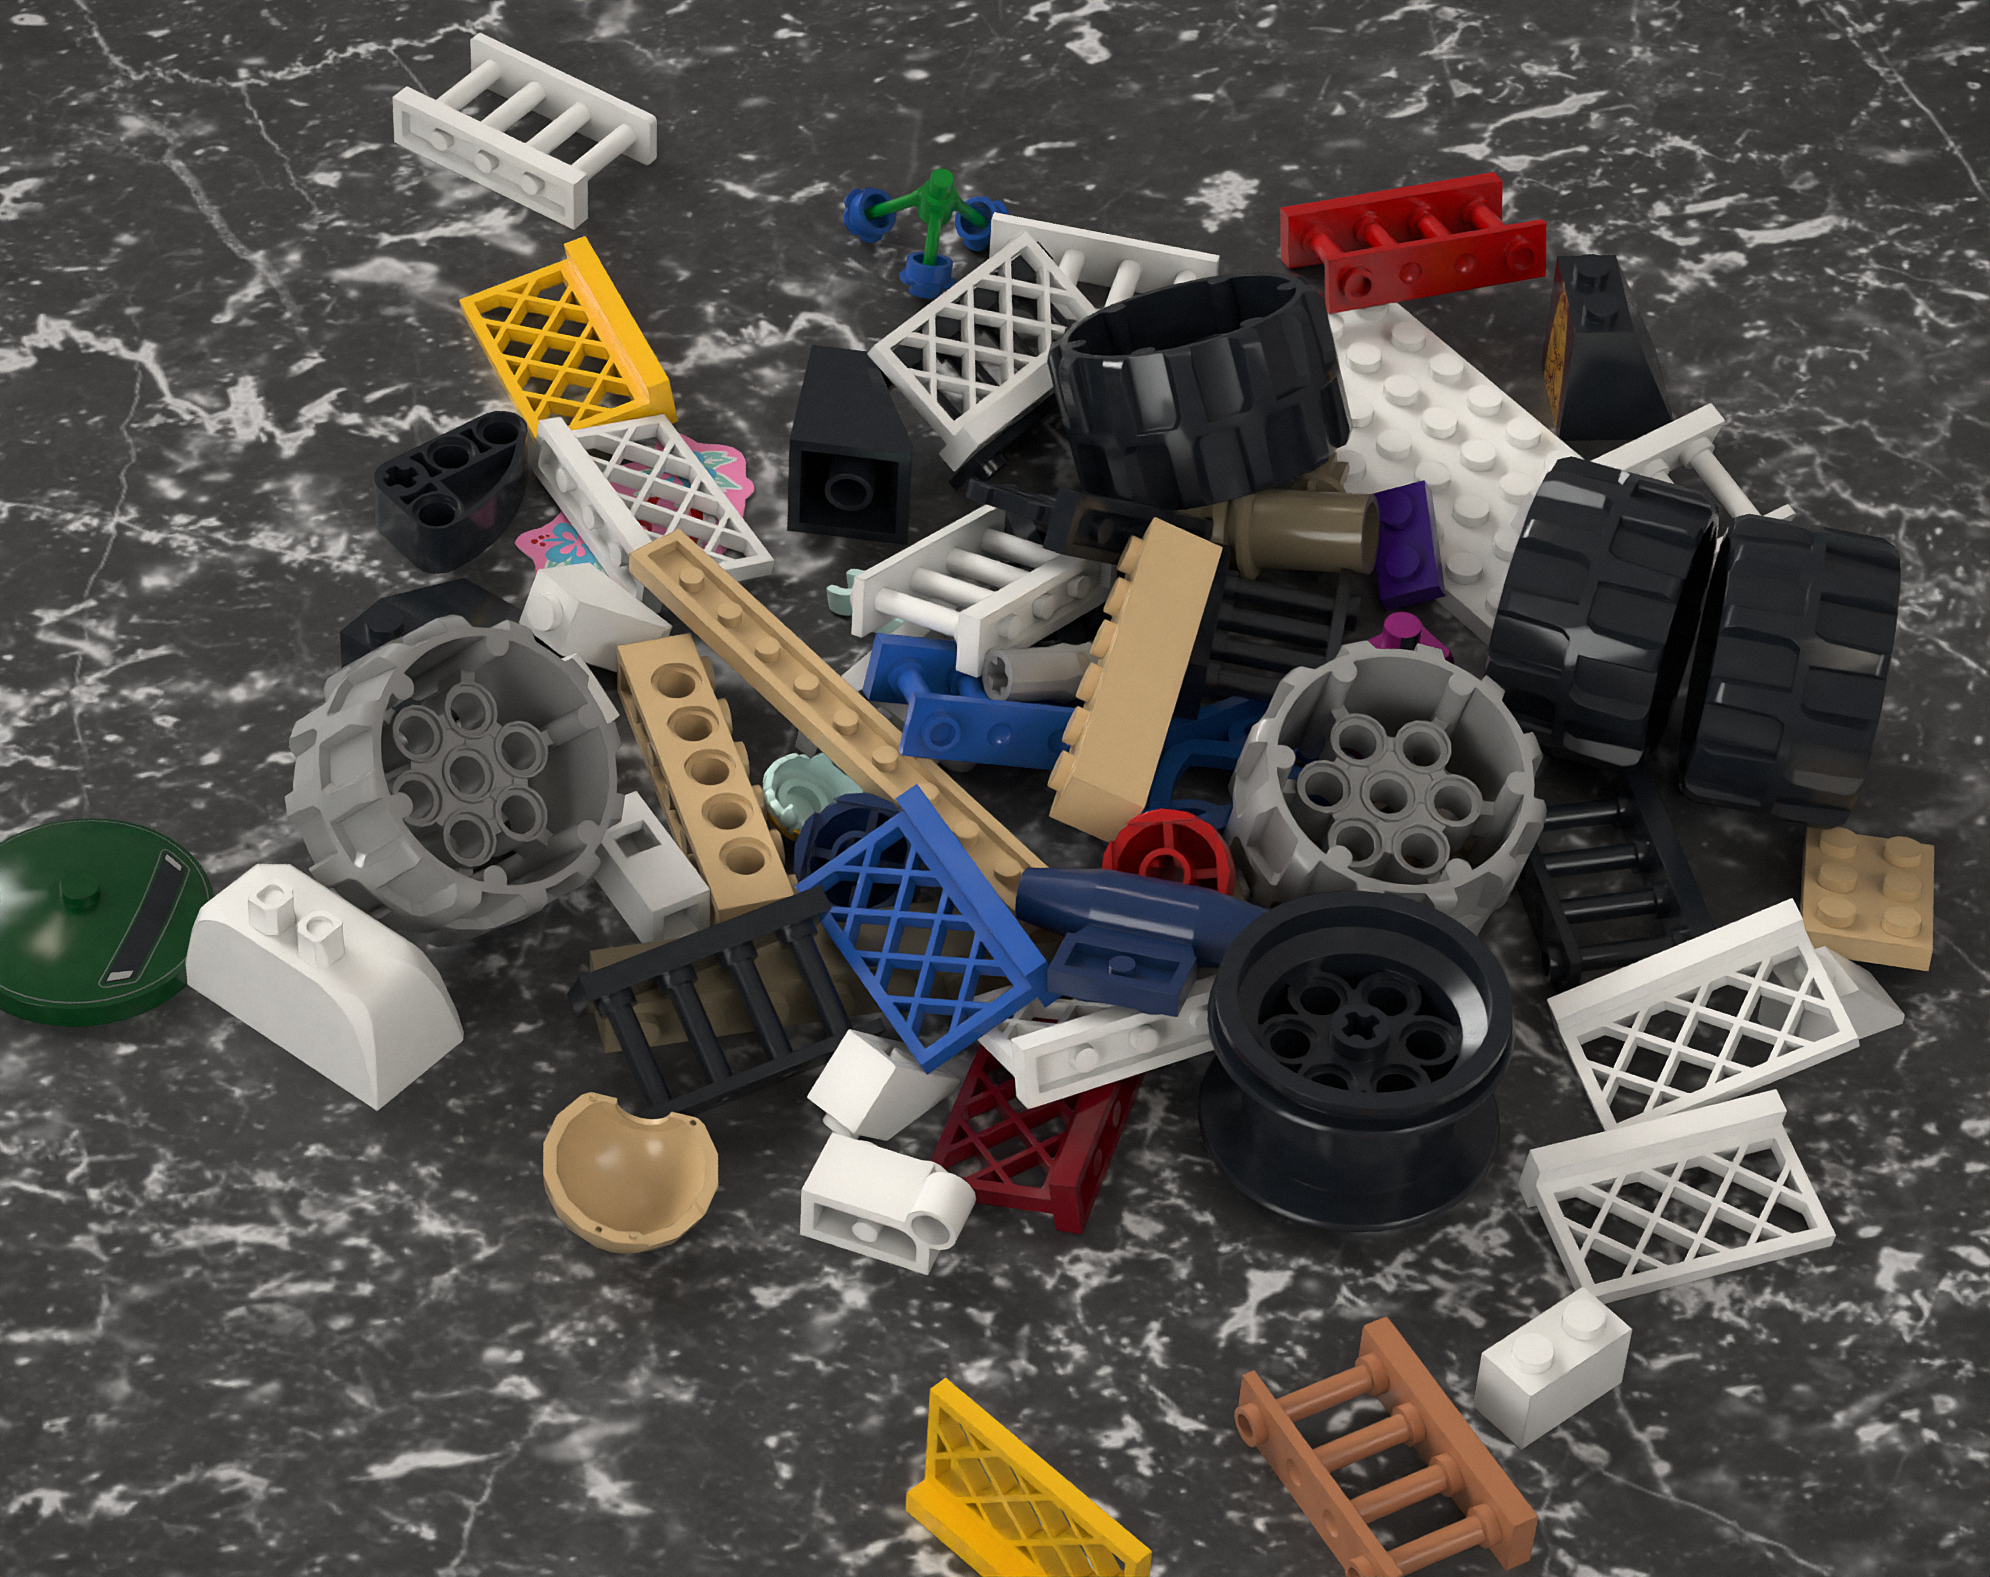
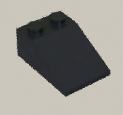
[340,578,551,722]

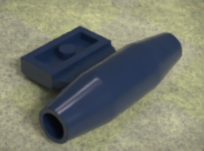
[1015,867,1269,1017]

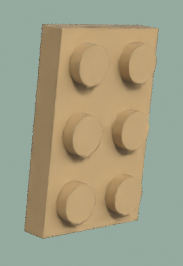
[1800,827,1934,971]

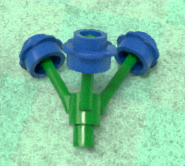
[843,168,1009,299]

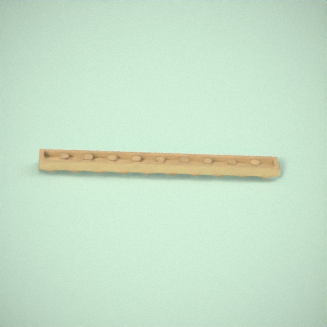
[629,528,1049,935]

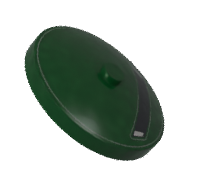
[0,818,214,1027]

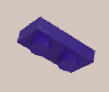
[1373,480,1446,611]

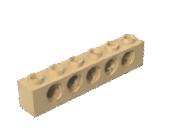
[617,633,799,927]

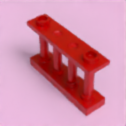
[1280,172,1547,314]

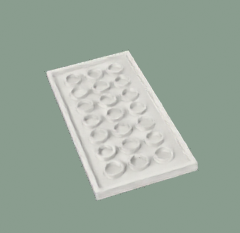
[1296,302,1584,646]

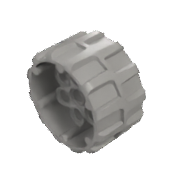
[285,614,625,947]
[1222,641,1547,936]

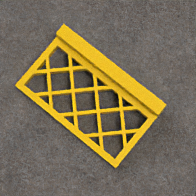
[459,236,678,444]
[905,1378,1152,1577]

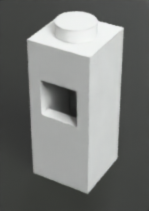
[593,791,710,943]

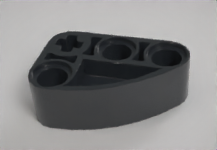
[374,411,528,574]

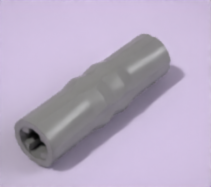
[982,642,1099,703]

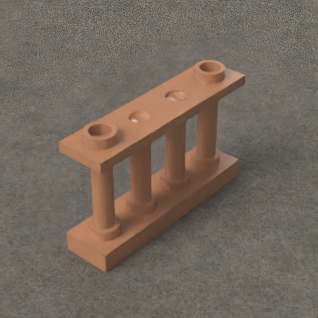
[1234,1316,1538,1577]

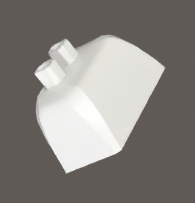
[185,864,464,1111]

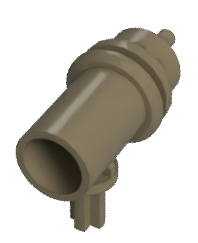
[1176,452,1380,580]

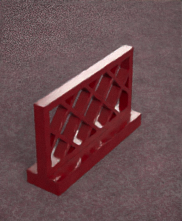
[930,1015,1146,1234]

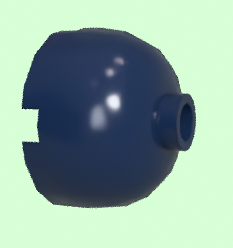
[794,793,927,909]

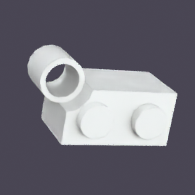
[800,1132,976,1275]

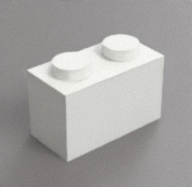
[1473,1286,1632,1450]

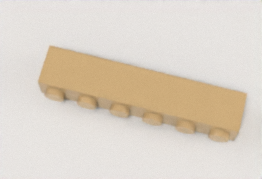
[1047,517,1223,843]

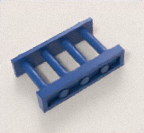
[862,633,1085,770]

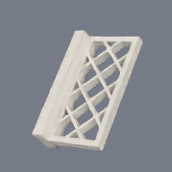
[867,231,1097,472]
[531,414,774,613]
[1547,898,1860,1131]
[968,968,1219,1109]
[1518,1089,1836,1304]

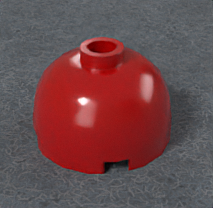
[1101,808,1236,897]

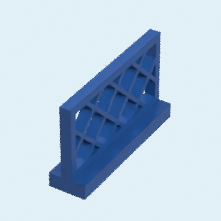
[795,784,1063,1075]

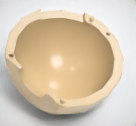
[543,1092,718,1254]

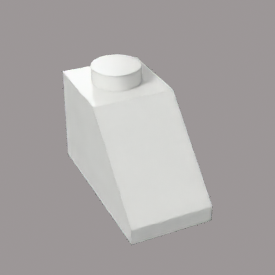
[519,562,673,672]
[1757,946,1905,1054]
[807,1029,960,1141]

